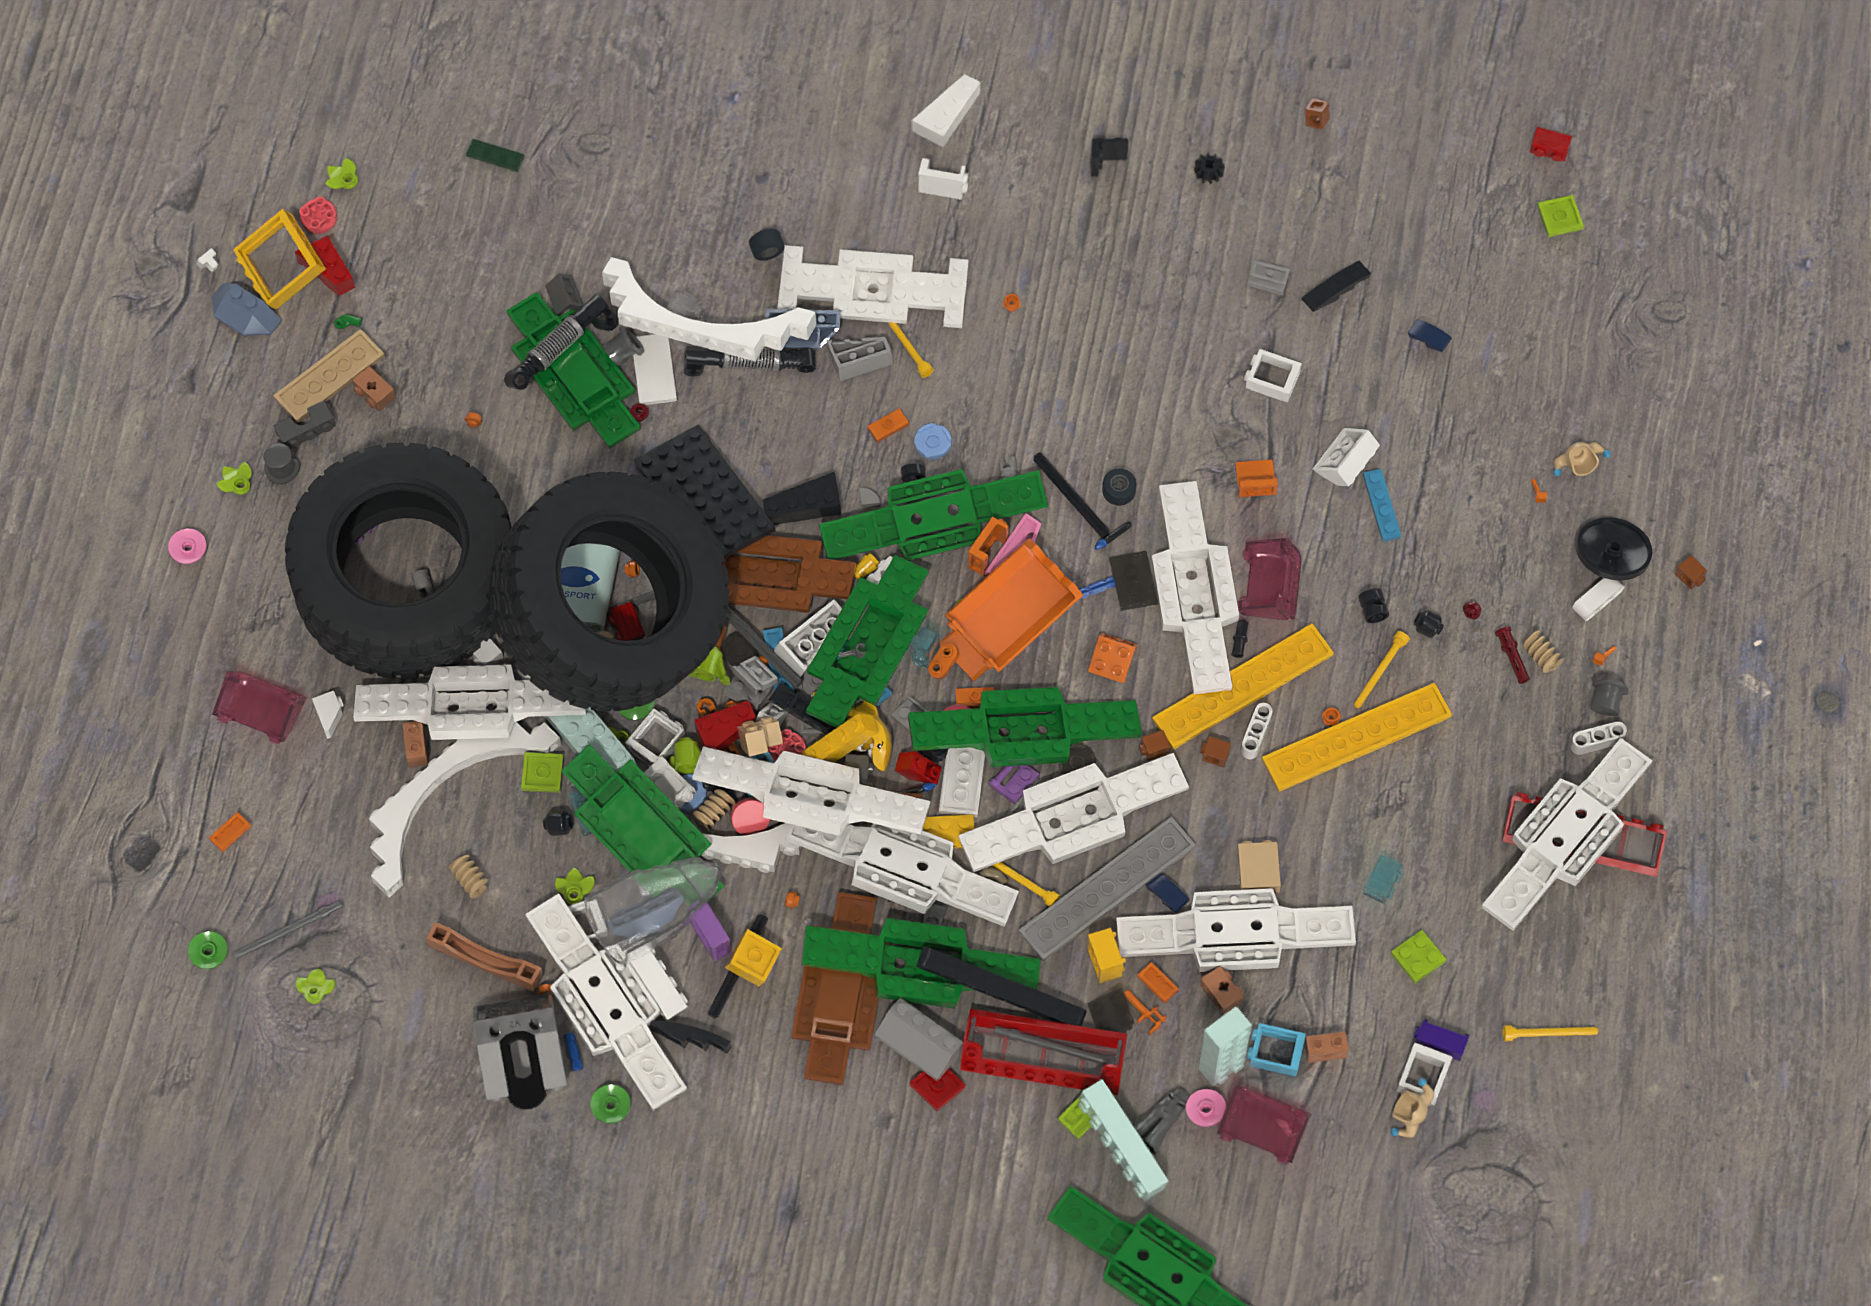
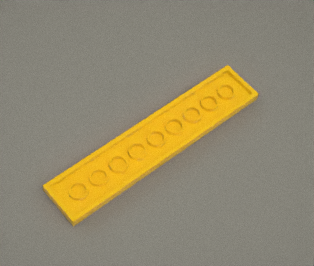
[1152,623,1334,750]
[1261,682,1452,792]

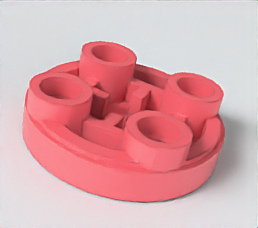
[299,197,337,234]
[767,729,806,762]
[731,798,770,836]

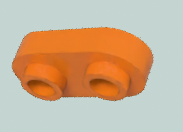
[928,643,959,679]

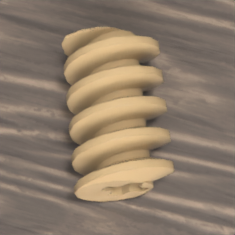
[1523,630,1564,673]
[693,789,736,831]
[448,855,488,899]

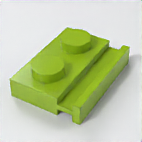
[1057,1096,1092,1140]

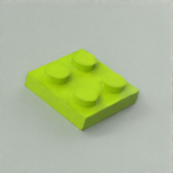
[1537,195,1584,237]
[521,752,564,793]
[1391,930,1447,984]

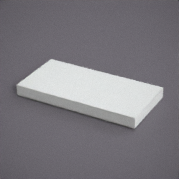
[633,334,677,405]
[939,748,985,817]

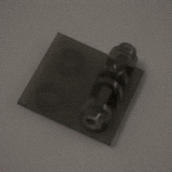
[1087,987,1135,1032]

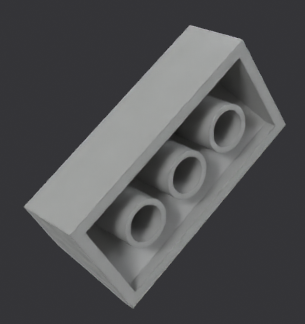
[874,998,963,1081]

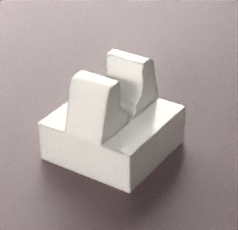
[196,248,218,272]

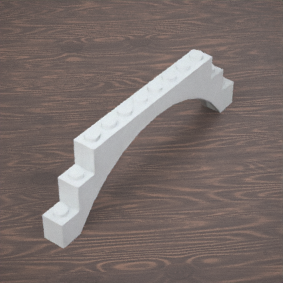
[602,257,816,361]
[369,722,561,898]
[633,790,802,873]

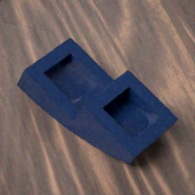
[1408,319,1452,352]
[1146,873,1190,913]

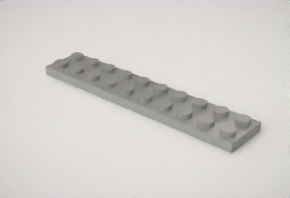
[1019,817,1196,962]

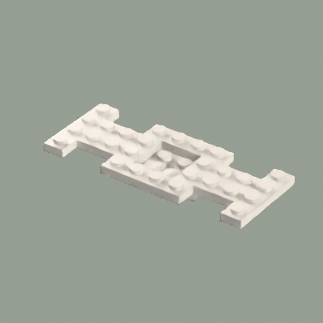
[777,245,968,328]

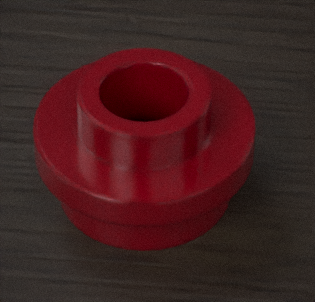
[630,403,649,422]
[1463,601,1481,620]

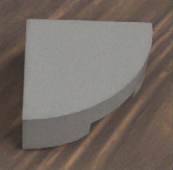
[859,488,880,507]

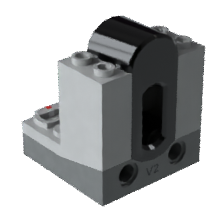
[473,993,567,1110]

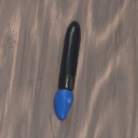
[1095,522,1132,550]
[895,783,936,794]

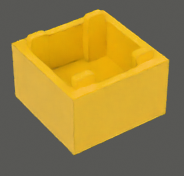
[1087,928,1126,983]
[725,929,782,987]

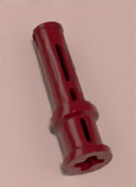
[1495,626,1530,684]

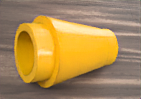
[854,553,879,580]

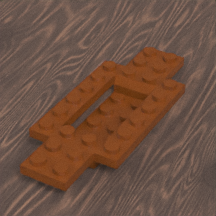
[722,535,857,613]
[791,892,889,1085]

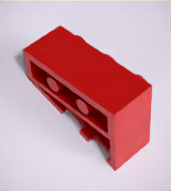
[294,235,355,296]
[694,700,756,751]

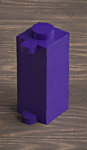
[1413,1019,1469,1061]

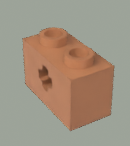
[352,366,396,412]
[402,721,428,767]
[1200,966,1244,1016]
[1304,1032,1349,1063]

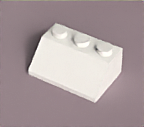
[1313,428,1380,487]

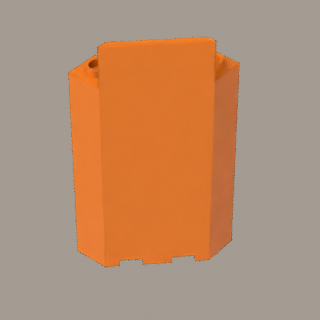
[938,539,1083,681]

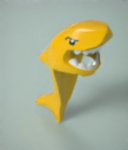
[813,692,892,772]

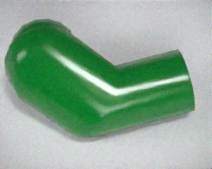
[334,314,362,329]

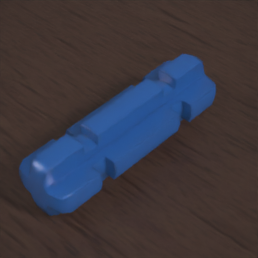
[1079,576,1115,599]
[563,1032,583,1071]

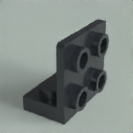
[1090,137,1128,177]

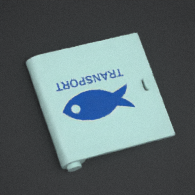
[561,543,620,632]

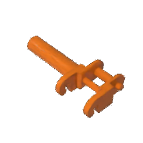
[1123,989,1167,1036]

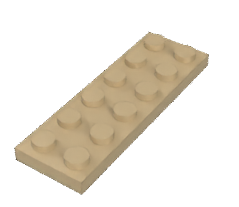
[273,329,385,423]

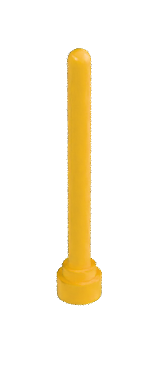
[887,322,934,378]
[1354,631,1410,709]
[992,862,1060,907]
[1503,1025,1599,1041]

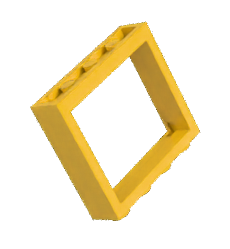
[233,209,326,310]

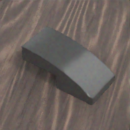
[922,900,948,926]

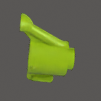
[688,647,731,685]
[669,738,701,774]

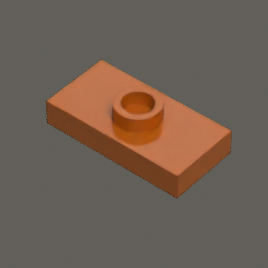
[867,408,909,443]
[956,687,994,708]
[209,812,251,853]
[1137,962,1179,1004]

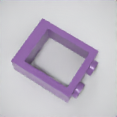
[689,901,731,962]

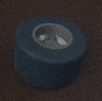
[749,228,785,261]
[1102,468,1137,506]

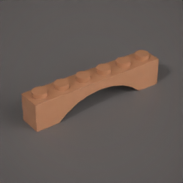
[426,922,543,993]

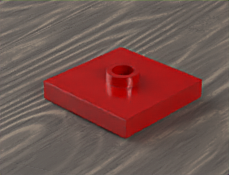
[909,1069,966,1111]

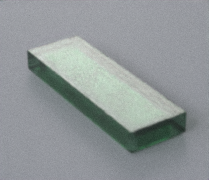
[466,139,524,172]

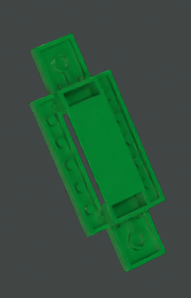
[506,292,641,449]
[806,555,929,728]
[561,744,725,907]

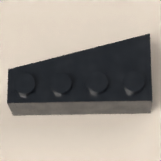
[763,471,841,525]

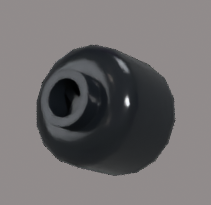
[1414,610,1444,638]
[543,810,573,836]

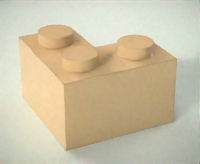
[737,716,783,756]

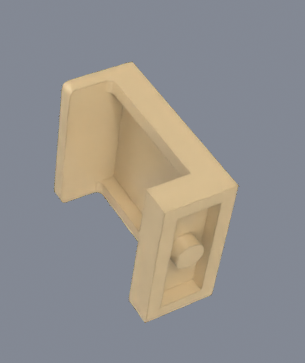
[1237,840,1281,893]

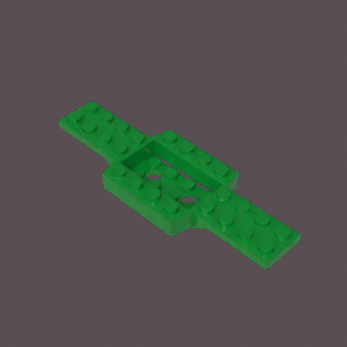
[819,469,1048,561]
[908,687,1142,767]
[801,918,1040,1009]
[1047,1186,1247,1306]

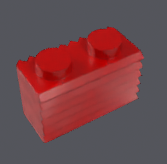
[1530,127,1572,162]
[608,601,646,641]

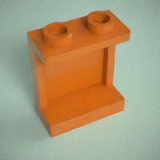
[968,517,1009,577]

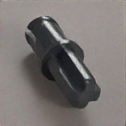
[1231,620,1249,658]

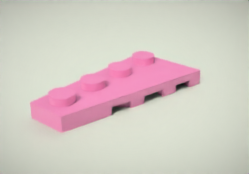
[984,513,1042,576]

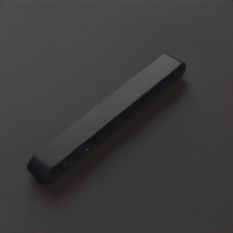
[916,947,1087,1026]

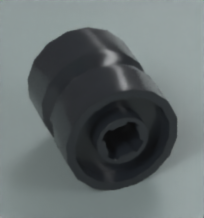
[901,463,925,483]
[1358,588,1389,623]

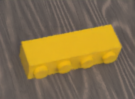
[802,713,879,763]

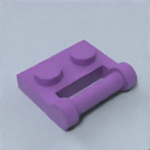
[988,765,1039,805]

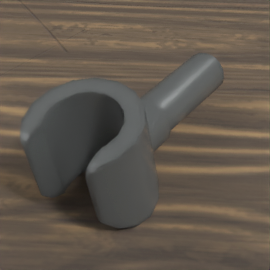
[838,643,866,658]

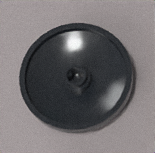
[1576,517,1653,581]

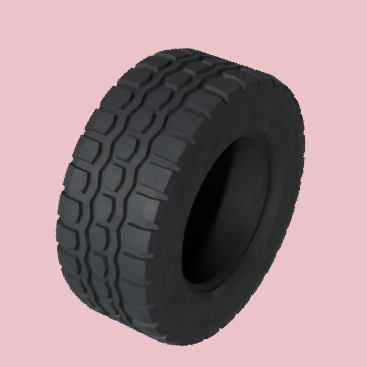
[285,442,512,679]
[489,472,729,711]

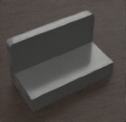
[545,273,583,316]

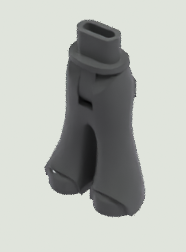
[1132,1088,1189,1155]

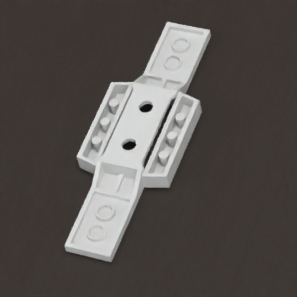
[1151,481,1239,694]
[353,665,587,740]
[1481,738,1652,931]
[693,747,930,836]
[958,753,1189,872]
[786,823,1019,927]
[1116,888,1356,972]
[525,894,687,1111]

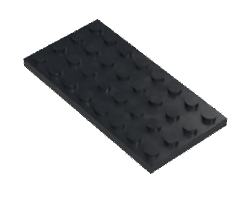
[634,425,776,559]

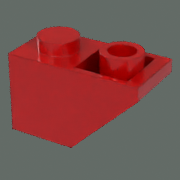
[894,751,942,785]

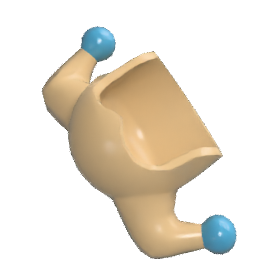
[1553,442,1611,476]
[1390,1078,1435,1138]

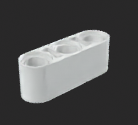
[1572,578,1625,621]
[1241,703,1272,759]
[1570,722,1627,755]

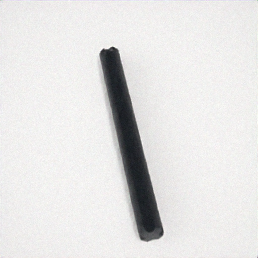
[1033,452,1110,538]
[708,914,768,1018]

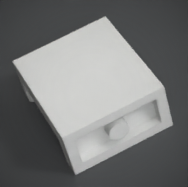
[919,158,968,200]
[644,756,696,810]

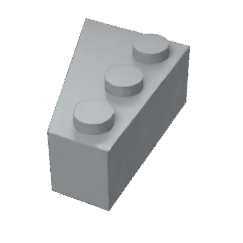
[826,337,893,381]

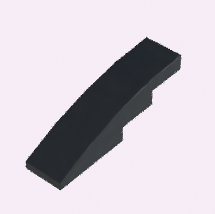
[1301,261,1371,312]
[768,683,845,735]
[650,1020,731,1054]

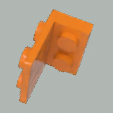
[1235,460,1278,497]
[1088,633,1138,683]

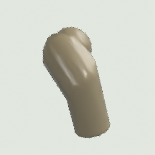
[979,867,1009,885]

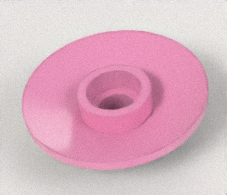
[168,529,207,564]
[1186,1089,1226,1127]

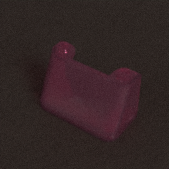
[1237,538,1302,620]
[212,671,306,744]
[1217,1085,1312,1165]

